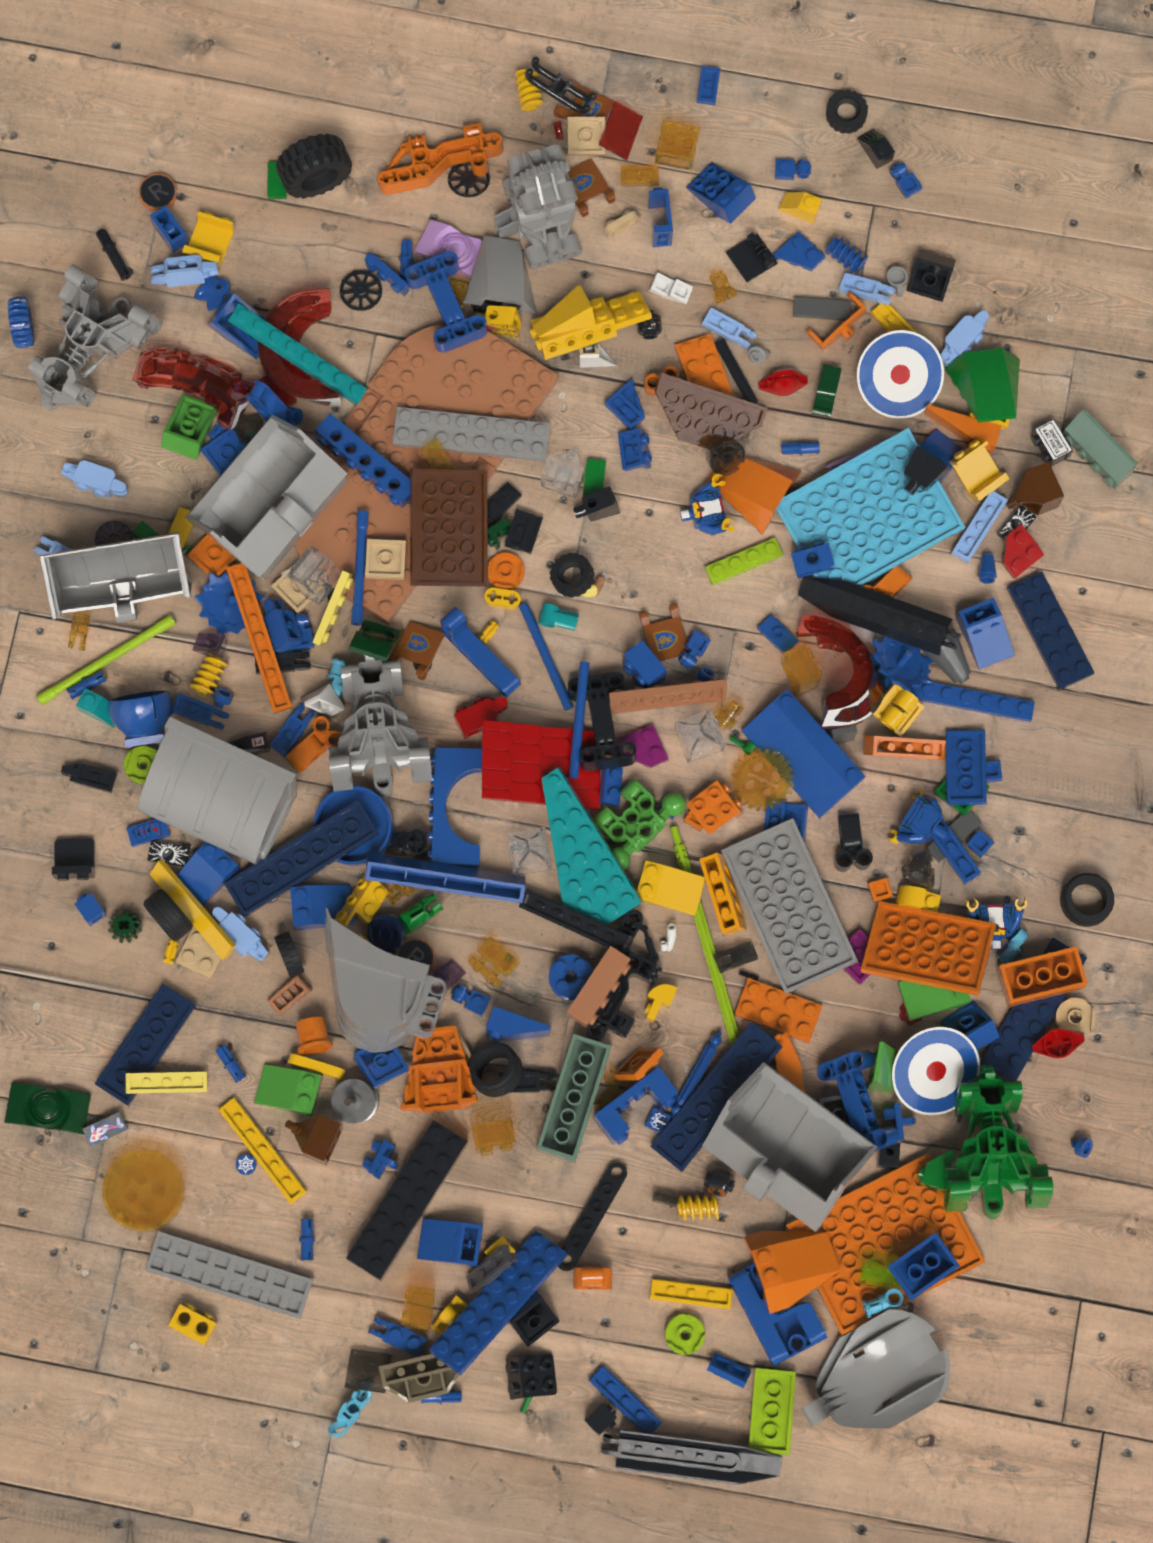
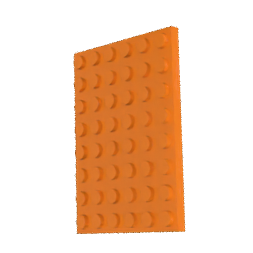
[785,1153,986,1335]

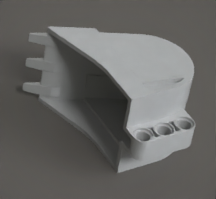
[324,908,446,1053]

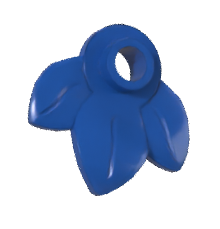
[194,276,230,311]

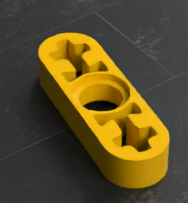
[287,1053,345,1080]

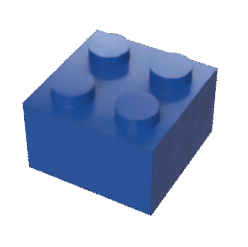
[622,641,667,689]

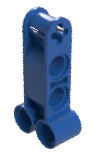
[245,380,303,426]

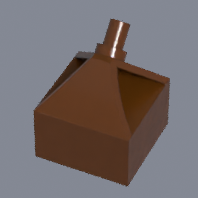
[1006,461,1064,516]
[285,1115,343,1166]

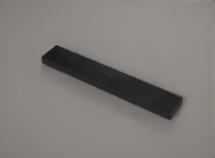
[519,889,633,954]

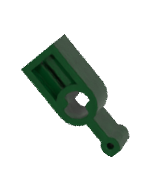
[812,364,842,418]

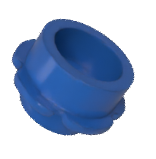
[696,667,715,682]

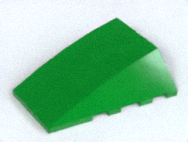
[945,348,1020,423]

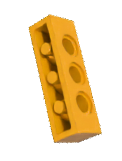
[699,853,747,936]

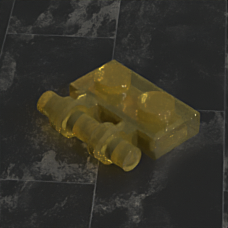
[468,936,520,988]

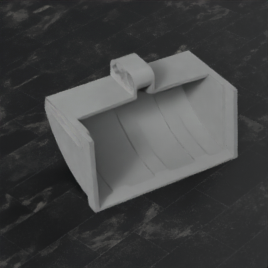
[185,415,348,579]
[40,533,192,623]
[137,717,297,865]
[702,1062,877,1232]

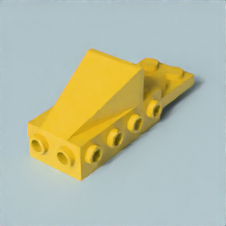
[529,285,652,360]

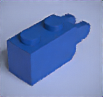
[263,599,303,652]

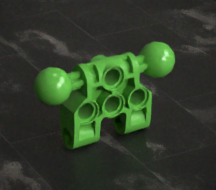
[592,778,686,870]

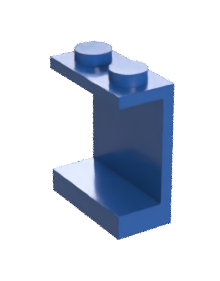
[648,188,673,247]

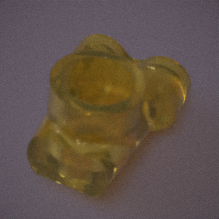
[709,271,737,305]
[713,700,744,731]
[387,884,416,905]

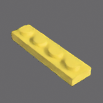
[313,570,354,646]
[125,1072,207,1094]

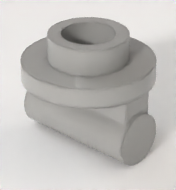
[748,343,771,364]

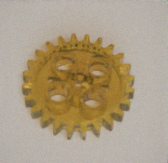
[731,748,795,812]

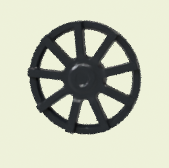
[448,162,490,198]
[340,270,382,311]

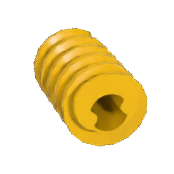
[515,69,544,112]
[189,653,228,697]
[677,1194,719,1221]

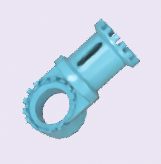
[326,658,348,699]
[997,927,1029,964]
[862,1288,903,1318]

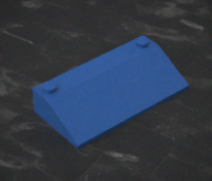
[741,689,866,819]

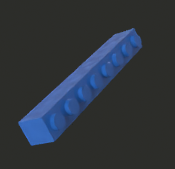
[365,852,526,903]

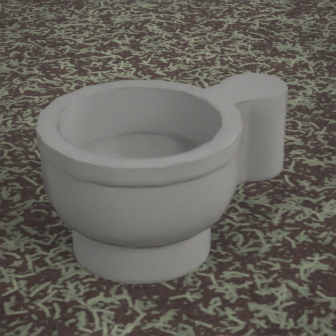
[886,266,908,297]

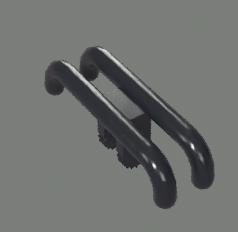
[525,57,597,114]

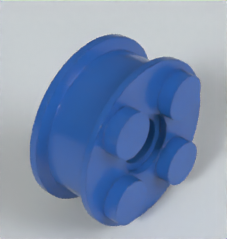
[549,954,593,1000]

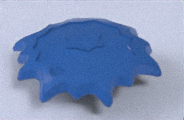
[194,572,265,637]
[873,636,933,691]

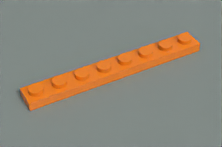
[226,563,292,714]

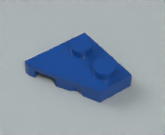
[773,231,825,271]
[604,379,645,430]

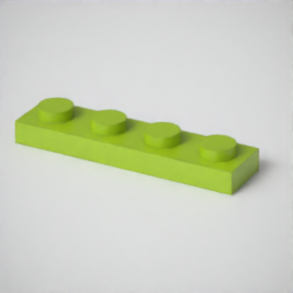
[705,538,783,586]

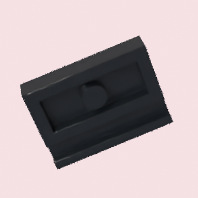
[505,509,543,555]

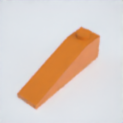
[925,405,1001,453]
[863,735,946,760]

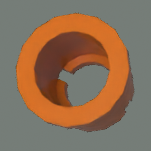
[296,1017,333,1056]

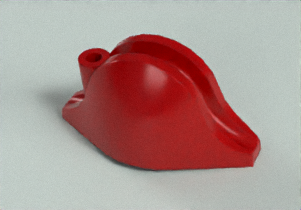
[758,368,808,396]
[1032,1029,1085,1059]

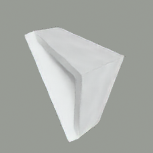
[579,343,617,368]
[300,683,345,717]

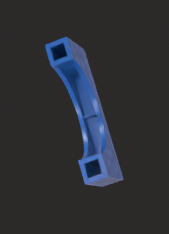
[428,748,482,868]

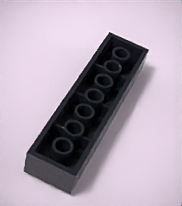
[346,1120,468,1282]

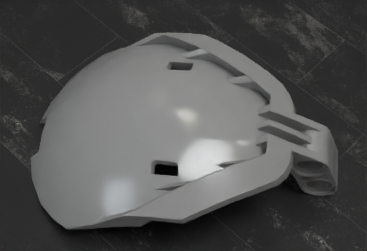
[801,1309,950,1428]

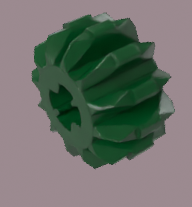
[108,910,142,943]

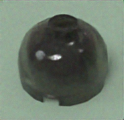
[706,436,745,476]
[902,850,935,889]

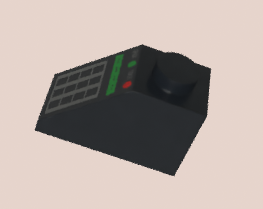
[857,129,895,169]

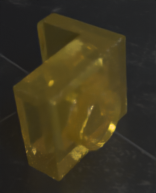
[449,278,469,310]

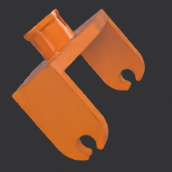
[806,291,867,351]
[774,1032,806,1093]

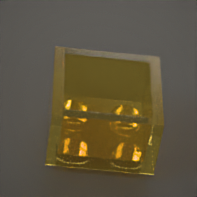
[655,120,700,171]
[781,644,822,697]
[471,1118,516,1157]
[401,1286,435,1333]

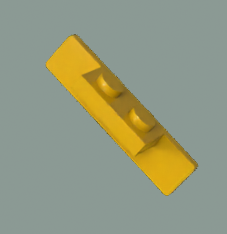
[335,874,389,927]

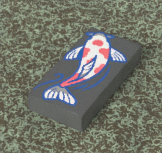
[82,1111,128,1147]

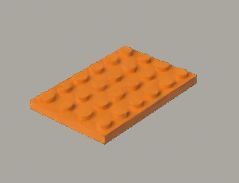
[861,901,996,996]

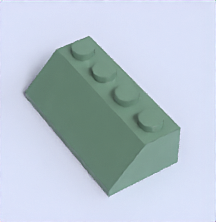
[1063,408,1138,490]

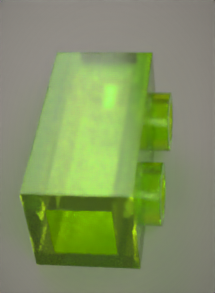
[859,1260,902,1290]

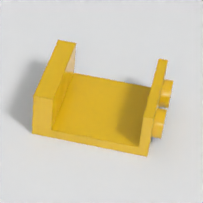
[182,211,235,270]
[949,439,1009,501]

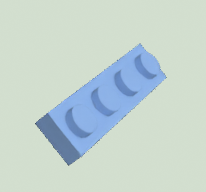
[951,491,1008,564]

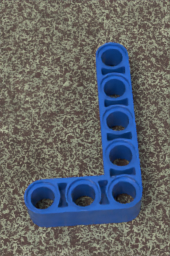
[440,607,521,698]

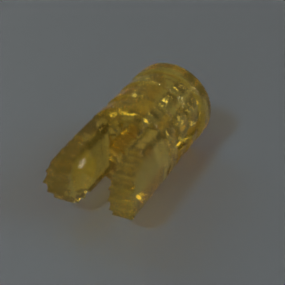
[68,613,90,651]

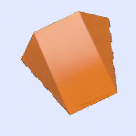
[706,450,801,535]
[400,1025,478,1113]

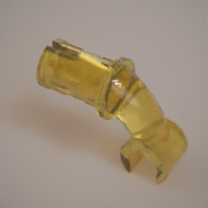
[594,1069,619,1111]

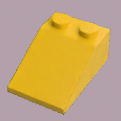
[637,860,705,916]

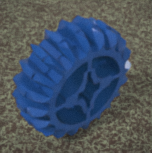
[8,296,34,348]

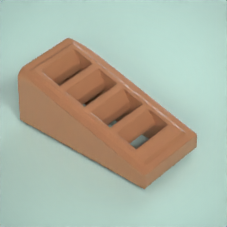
[267,975,312,1016]

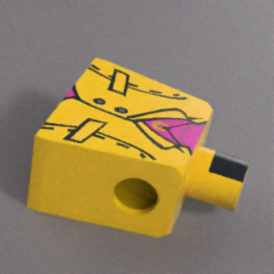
[476,306,522,339]

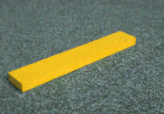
[150,860,236,960]
[218,1097,307,1205]

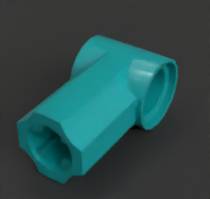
[538,603,579,631]

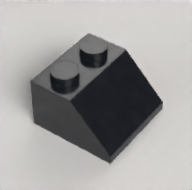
[907,249,956,302]
[508,1291,560,1347]

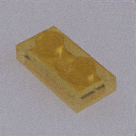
[620,165,659,187]
[421,439,455,469]

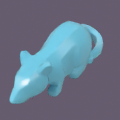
[328,1381,375,1437]

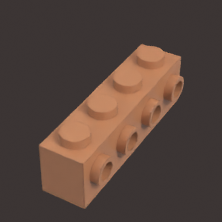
[566,946,631,1028]

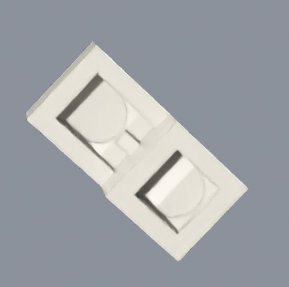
[649,272,693,304]

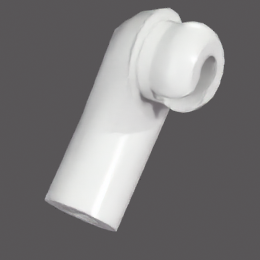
[660,923,676,952]

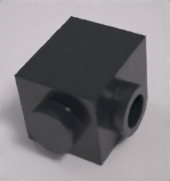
[876,1138,901,1169]
[585,1403,617,1436]

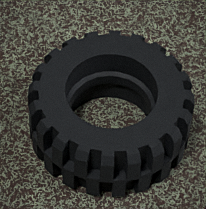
[276,133,352,199]

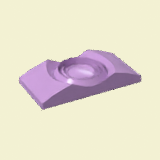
[414,220,482,280]

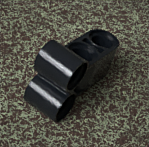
[834,813,873,872]

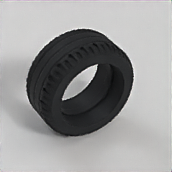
[1060,873,1115,927]
[143,889,192,941]
[468,1042,523,1097]

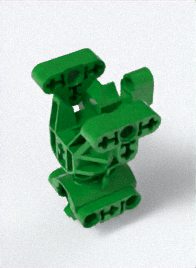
[944,1065,1053,1219]

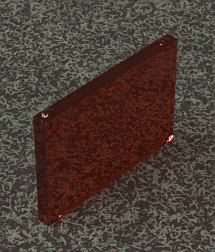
[599,101,643,160]

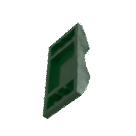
[348,620,404,662]
[4,1083,91,1135]

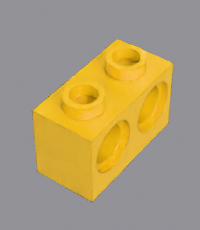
[168,1303,217,1346]

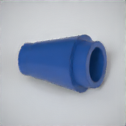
[978,554,997,584]

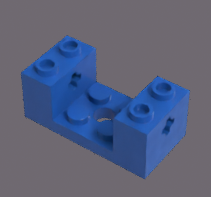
[594,1067,679,1145]

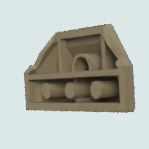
[379,1354,459,1403]

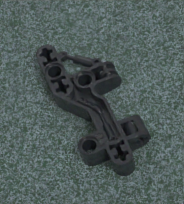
[587,910,663,1042]

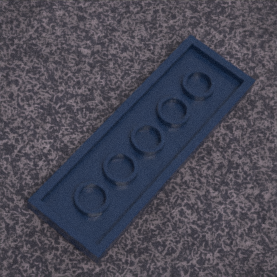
[1007,572,1094,691]
[95,984,196,1107]

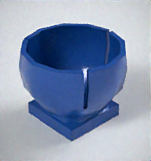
[108,690,172,747]

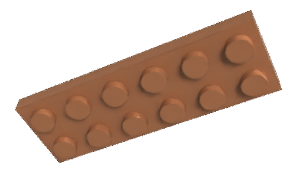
[609,678,727,714]

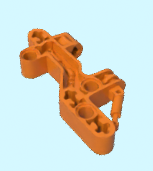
[377,122,504,195]

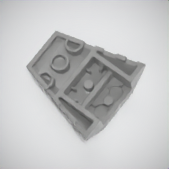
[463,235,537,314]

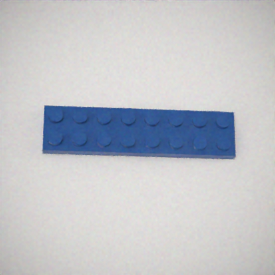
[429,1230,567,1376]

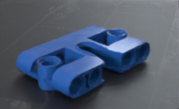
[727,1263,828,1366]

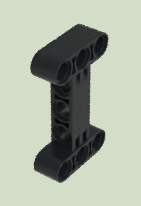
[568,672,636,772]

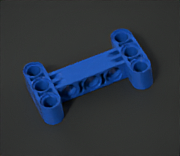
[405,251,487,353]
[817,1050,899,1151]

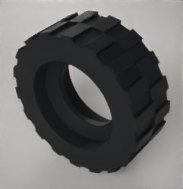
[826,90,868,134]
[550,553,595,598]
[274,931,305,978]

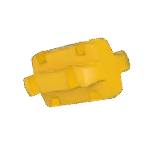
[479,621,499,644]
[163,940,179,965]

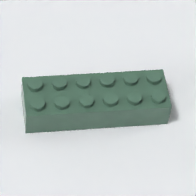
[537,1034,612,1164]

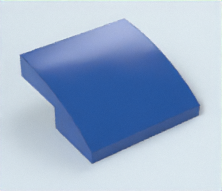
[764,801,808,843]

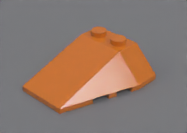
[744,1231,840,1314]

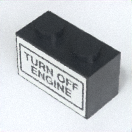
[1031,419,1073,467]

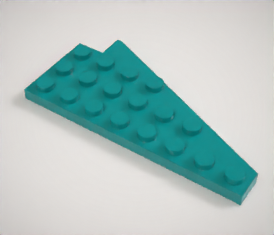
[542,767,643,924]

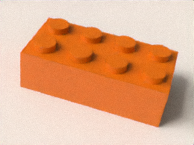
[997,946,1088,1008]

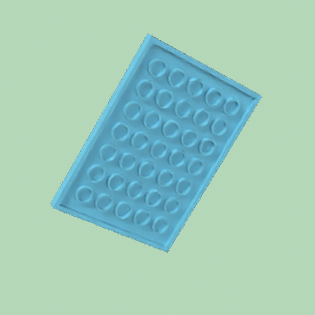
[776,428,965,586]

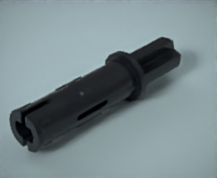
[96,228,132,281]

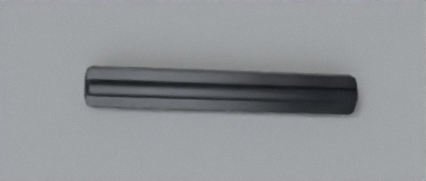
[715,339,758,404]

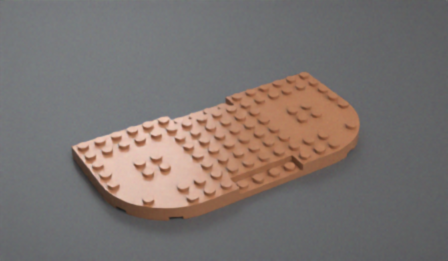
[294,324,559,625]

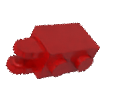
[454,697,508,739]

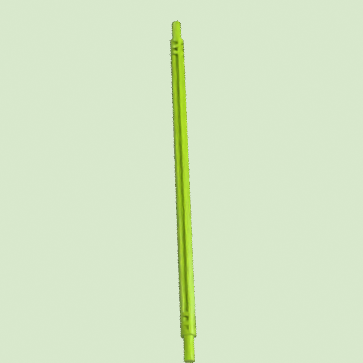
[670,826,740,1046]

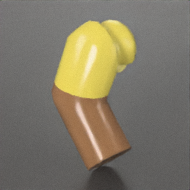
[581,576,606,598]

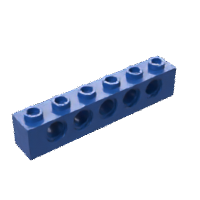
[315,413,410,508]

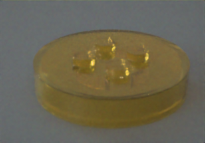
[102,1150,185,1233]

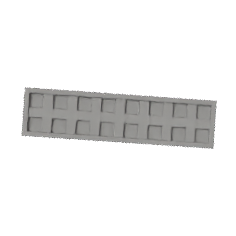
[392,407,550,462]
[145,1231,313,1319]

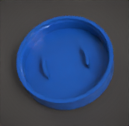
[313,786,394,866]

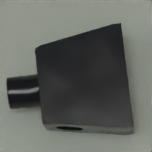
[904,445,948,496]
[573,486,620,521]

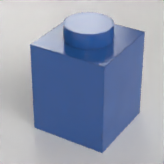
[74,893,106,926]

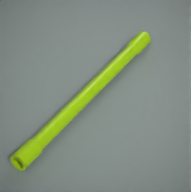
[36,614,176,705]

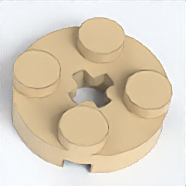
[1055,998,1096,1036]

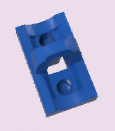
[882,1103,916,1142]
[362,1140,398,1179]

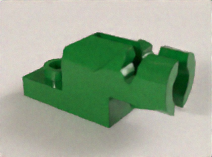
[398,893,443,937]

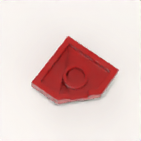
[1002,524,1044,579]

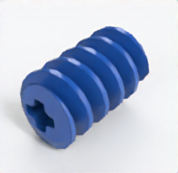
[825,236,868,274]

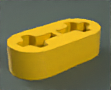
[484,588,521,610]

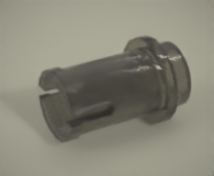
[652,1189,679,1208]

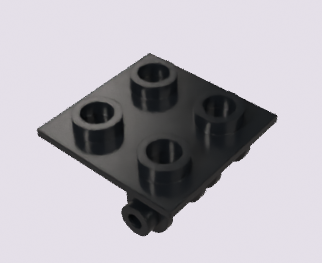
[726,233,778,283]

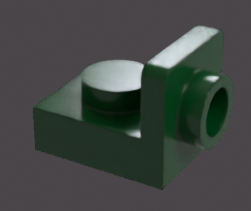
[487,518,510,550]

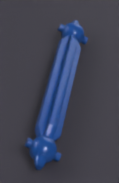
[671,1031,722,1119]

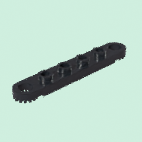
[558,1163,627,1272]

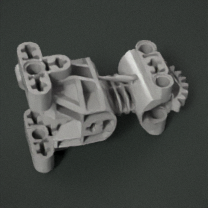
[494,144,582,269]
[28,264,163,411]
[329,655,432,798]

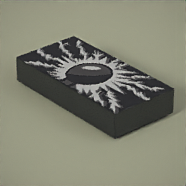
[997,505,1036,540]
[147,841,190,867]

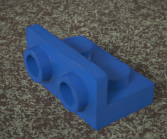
[618,428,652,471]

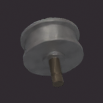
[331,1078,379,1123]

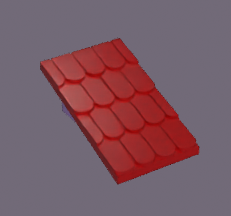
[482,720,600,810]

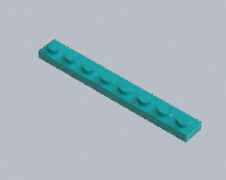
[228,303,367,405]

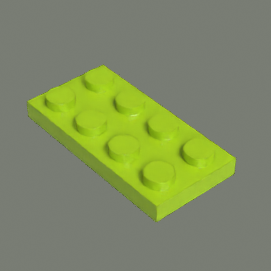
[748,1368,796,1455]

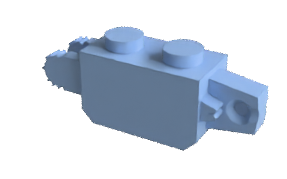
[150,255,218,287]
[940,311,989,366]
[61,460,128,498]
[212,906,269,962]

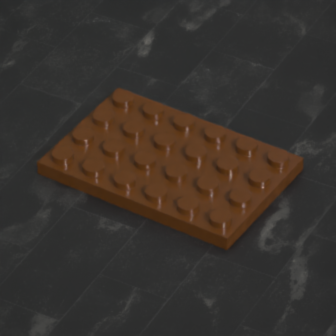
[410,468,488,587]

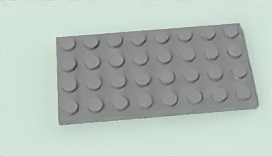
[721,818,858,994]

